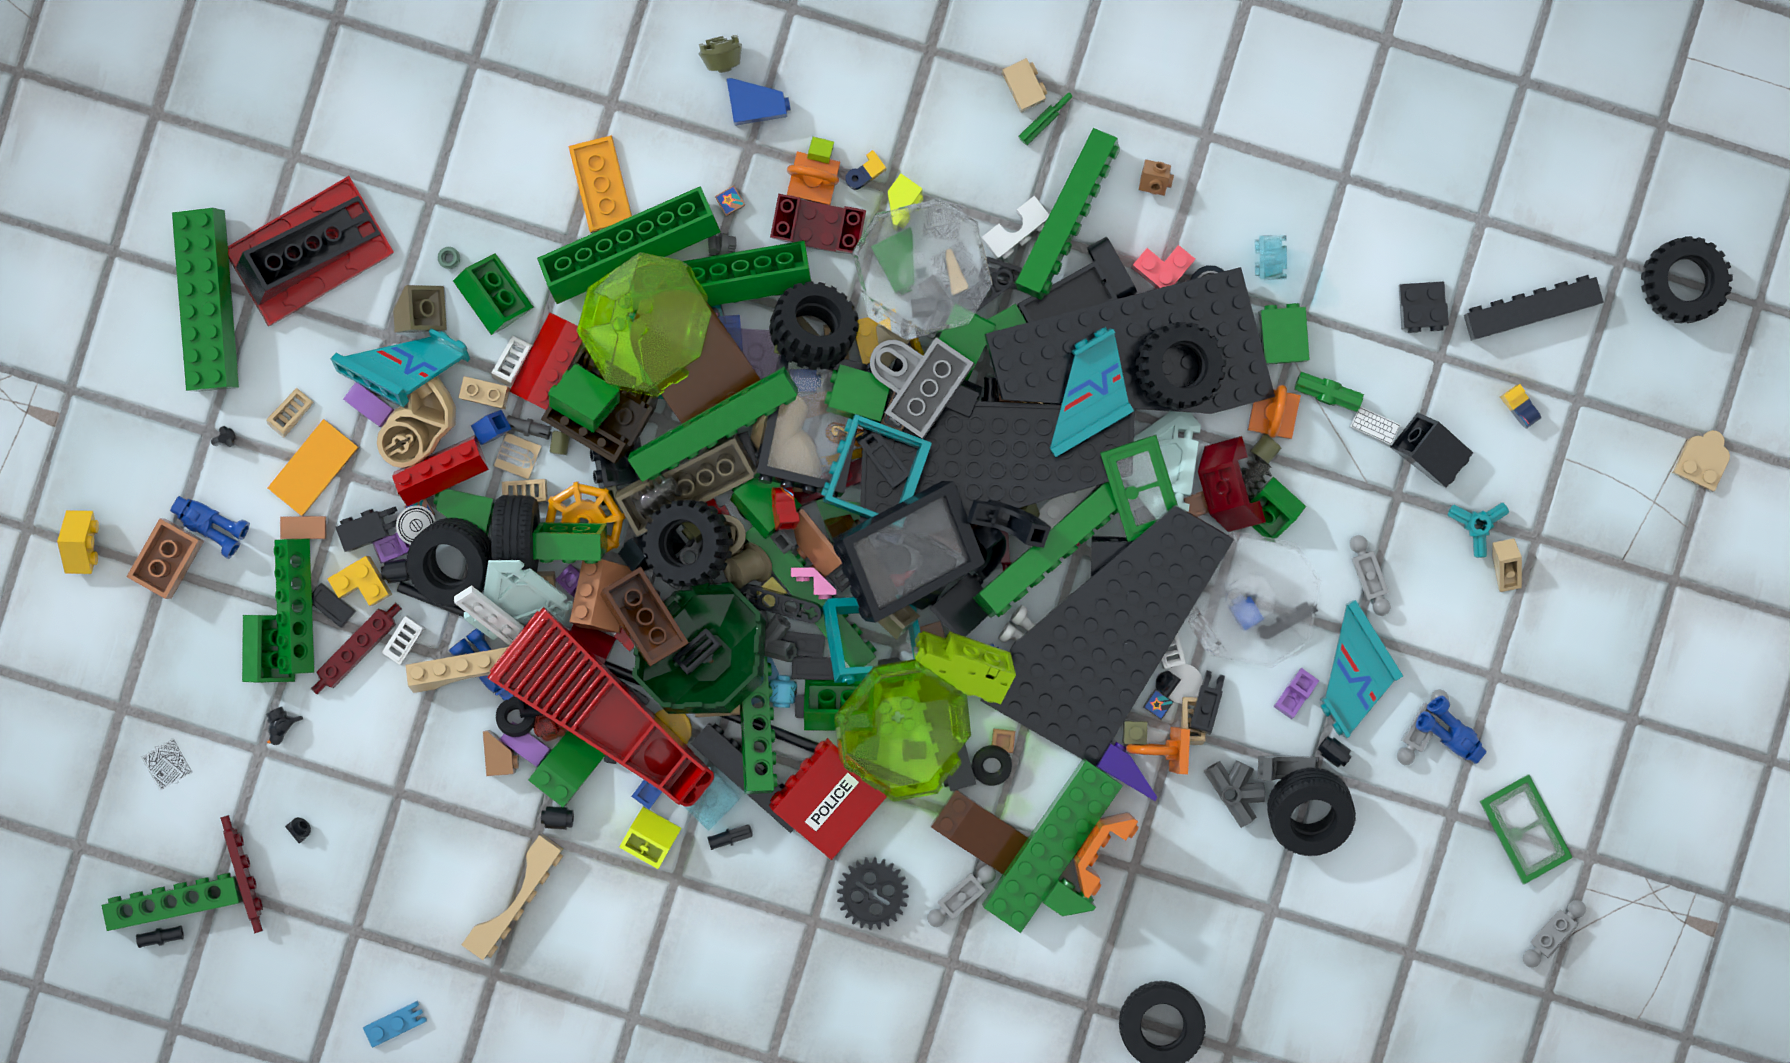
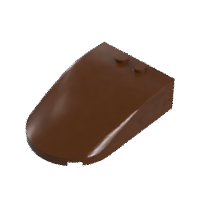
[631,290,761,424]

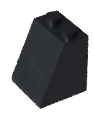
[1390,412,1473,488]
[929,573,988,637]

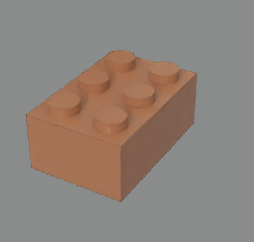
[126,518,204,599]

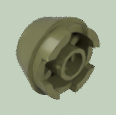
[699,35,742,73]

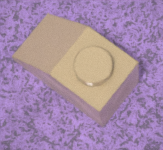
[1492,538,1522,592]

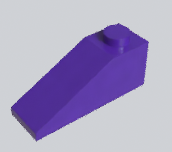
[1097,742,1157,801]

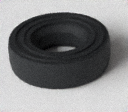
[496,697,536,737]
[972,745,1012,786]

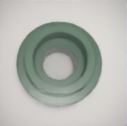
[438,247,460,269]

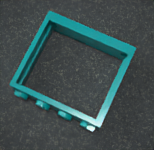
[821,414,932,529]
[822,594,927,685]

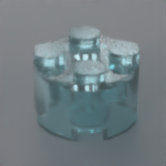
[1255,235,1287,280]

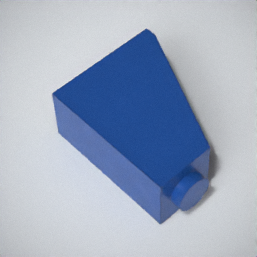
[727,78,791,126]

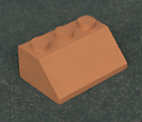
[794,508,842,578]
[570,559,632,634]

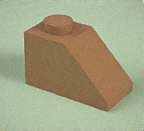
[483,730,519,776]

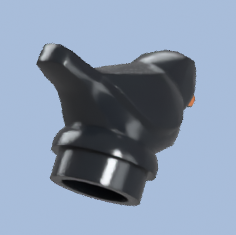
[266,706,303,745]

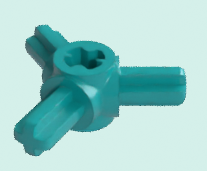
[1447,502,1509,558]

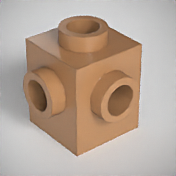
[1138,159,1174,196]

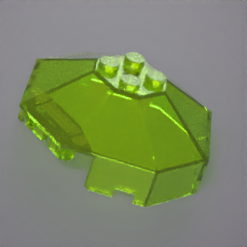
[577,252,712,397]
[834,659,971,802]

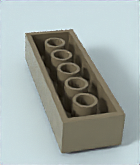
[615,433,755,536]

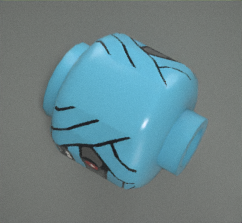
[769,675,797,708]

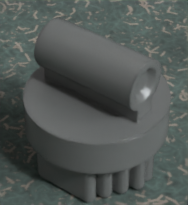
[708,233,737,255]

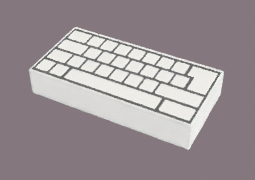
[1350,407,1400,445]

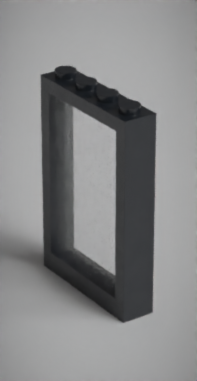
[753,353,869,498]
[832,481,985,623]

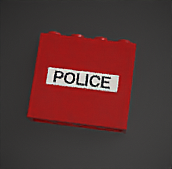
[769,738,890,860]

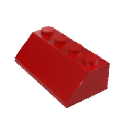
[509,313,589,410]
[392,435,489,507]

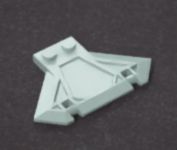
[1121,411,1201,519]
[464,560,574,640]

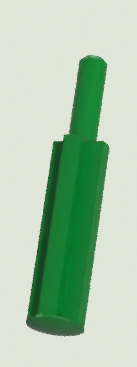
[1018,93,1073,145]

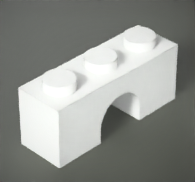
[981,196,1049,260]

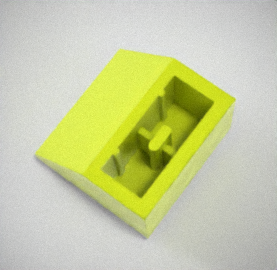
[888,173,924,230]
[619,806,682,869]

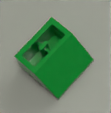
[1043,877,1096,916]

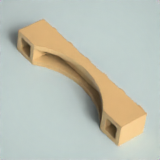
[406,647,508,693]
[461,833,563,960]

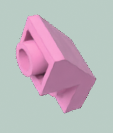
[791,568,837,599]

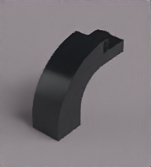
[967,499,1051,548]

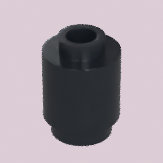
[381,558,410,584]
[1317,736,1352,768]
[541,806,574,830]

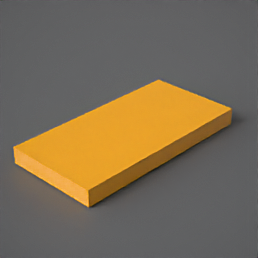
[568,135,632,233]
[267,419,359,516]

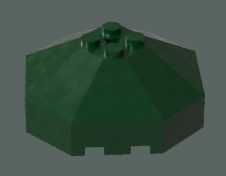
[632,582,766,714]

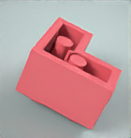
[1131,245,1195,289]

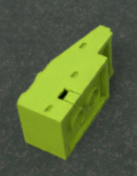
[913,631,1016,704]

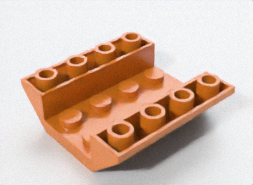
[1073,812,1139,899]

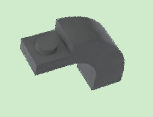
[1257,755,1319,781]

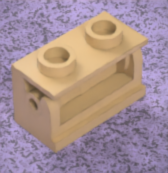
[1002,58,1047,113]
[459,376,510,409]

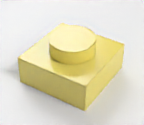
[759,576,788,607]

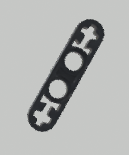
[739,584,823,623]

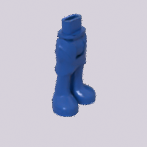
[170,496,250,559]
[448,628,514,700]
[1416,696,1486,764]

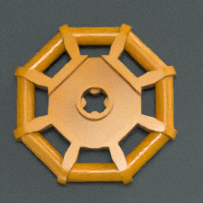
[545,481,625,553]

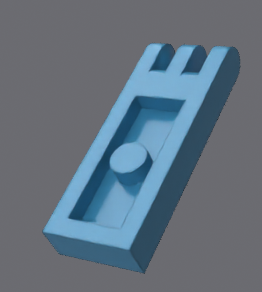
[363,1001,427,1048]

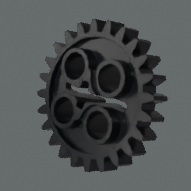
[837,857,909,930]

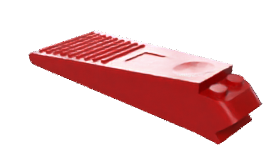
[487,607,714,807]

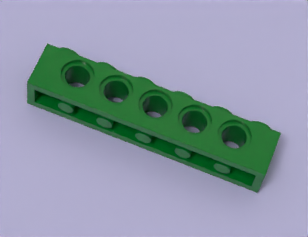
[274,539,314,674]
[740,657,777,794]
[101,872,243,931]

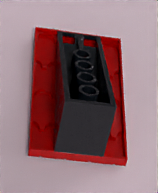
[228,176,394,327]

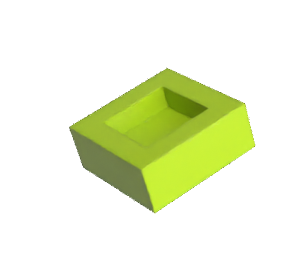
[807,137,834,164]

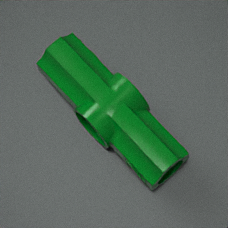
[1294,372,1364,412]

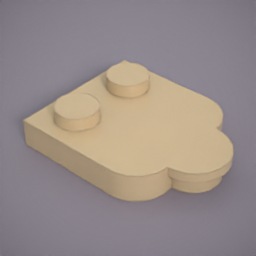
[1672,430,1730,492]

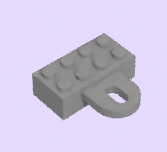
[870,337,975,438]

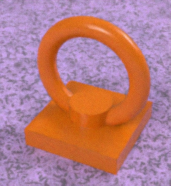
[787,151,840,205]
[1247,385,1301,439]
[1126,727,1190,774]

